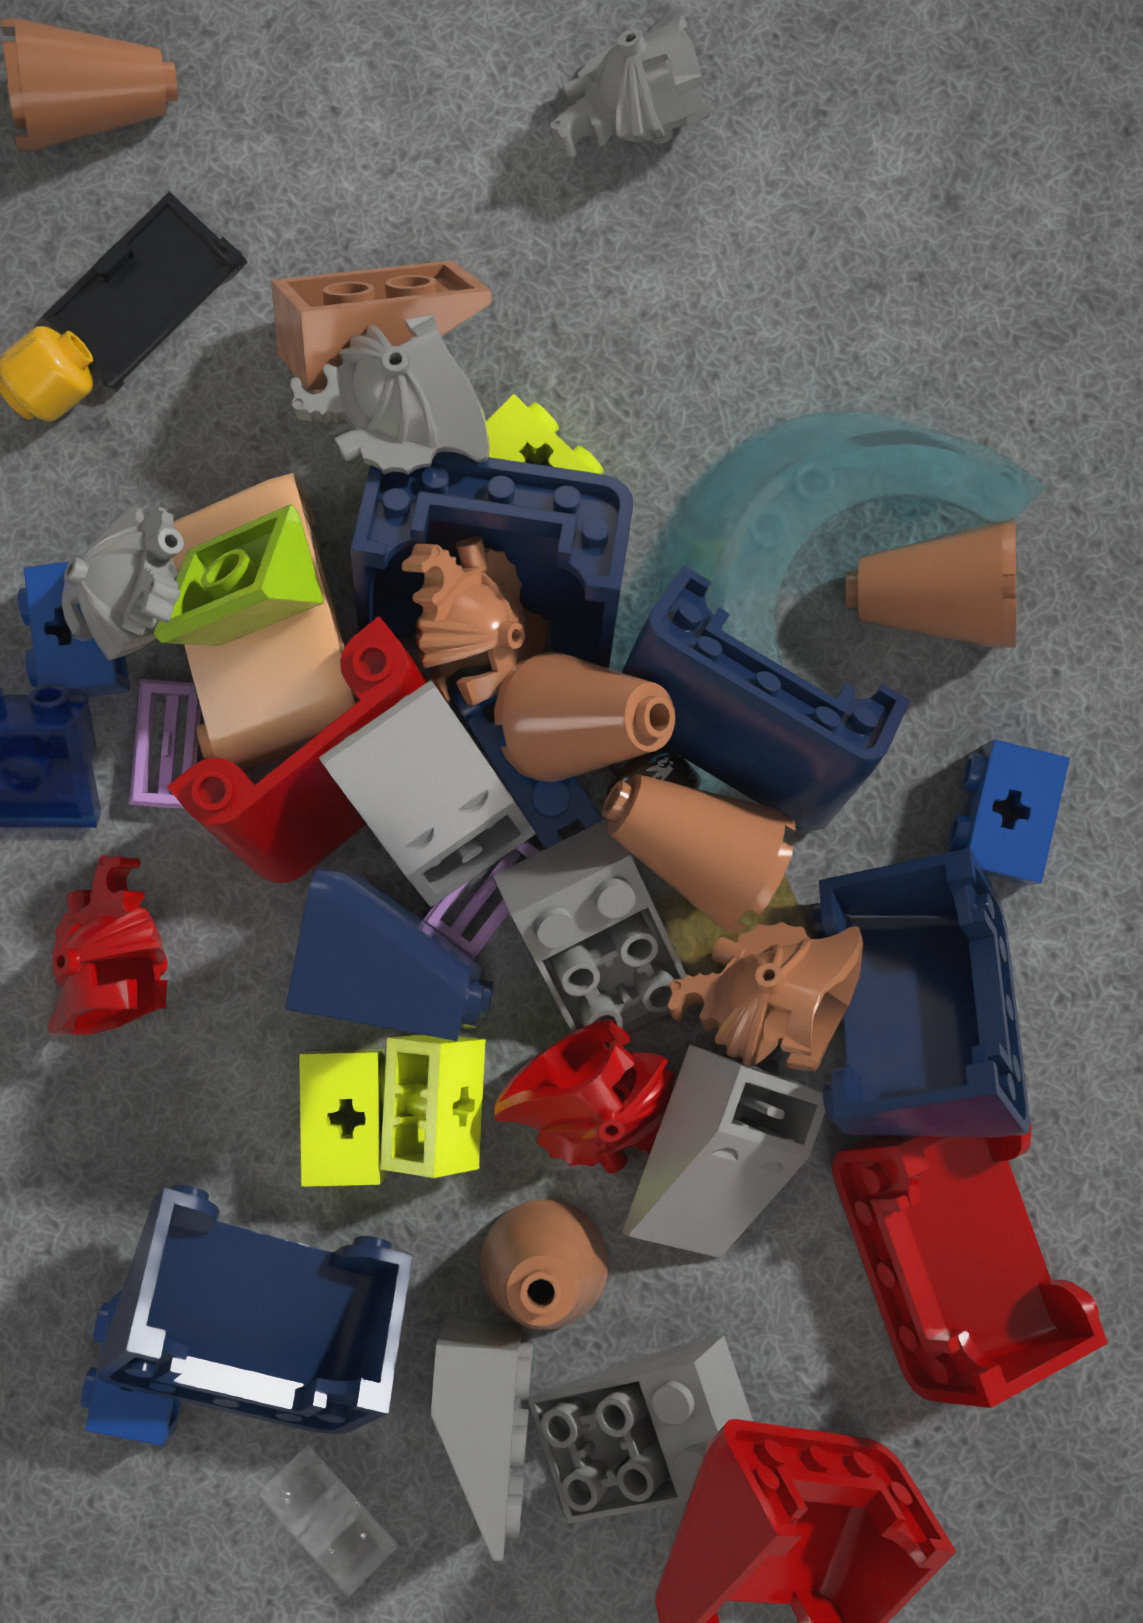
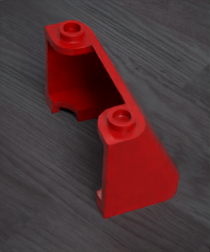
[167,616,429,884]
[832,1122,1108,1408]
[655,1419,957,1623]

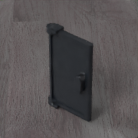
[42,192,248,392]

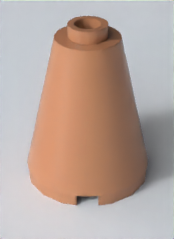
[1,17,178,152]
[846,520,1016,649]
[494,652,675,782]
[602,774,795,932]
[480,1199,608,1330]

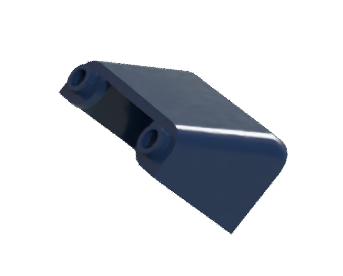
[350,452,633,668]
[621,565,911,831]
[813,848,1030,1138]
[285,868,494,1041]
[96,1185,413,1434]

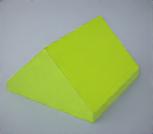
[153,504,324,646]

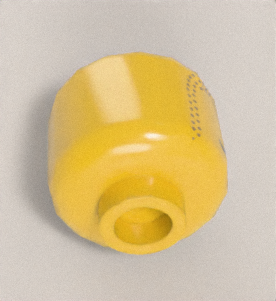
[0,326,93,422]

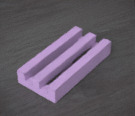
[129,679,204,810]
[423,841,540,959]

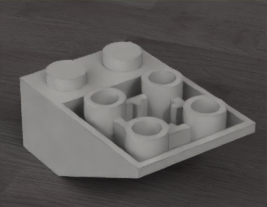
[319,680,536,907]
[493,819,687,1045]
[622,1044,825,1258]
[431,1318,533,1562]
[527,1335,753,1524]

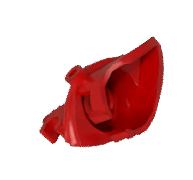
[47,855,168,1036]
[493,1019,675,1174]

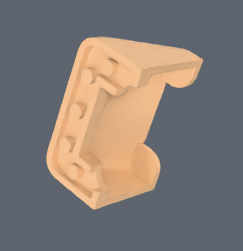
[172,473,360,770]

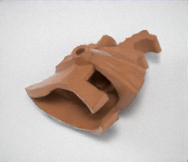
[402,536,547,706]
[668,922,863,1072]

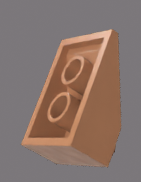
[271,260,492,394]

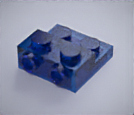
[0,684,101,828]

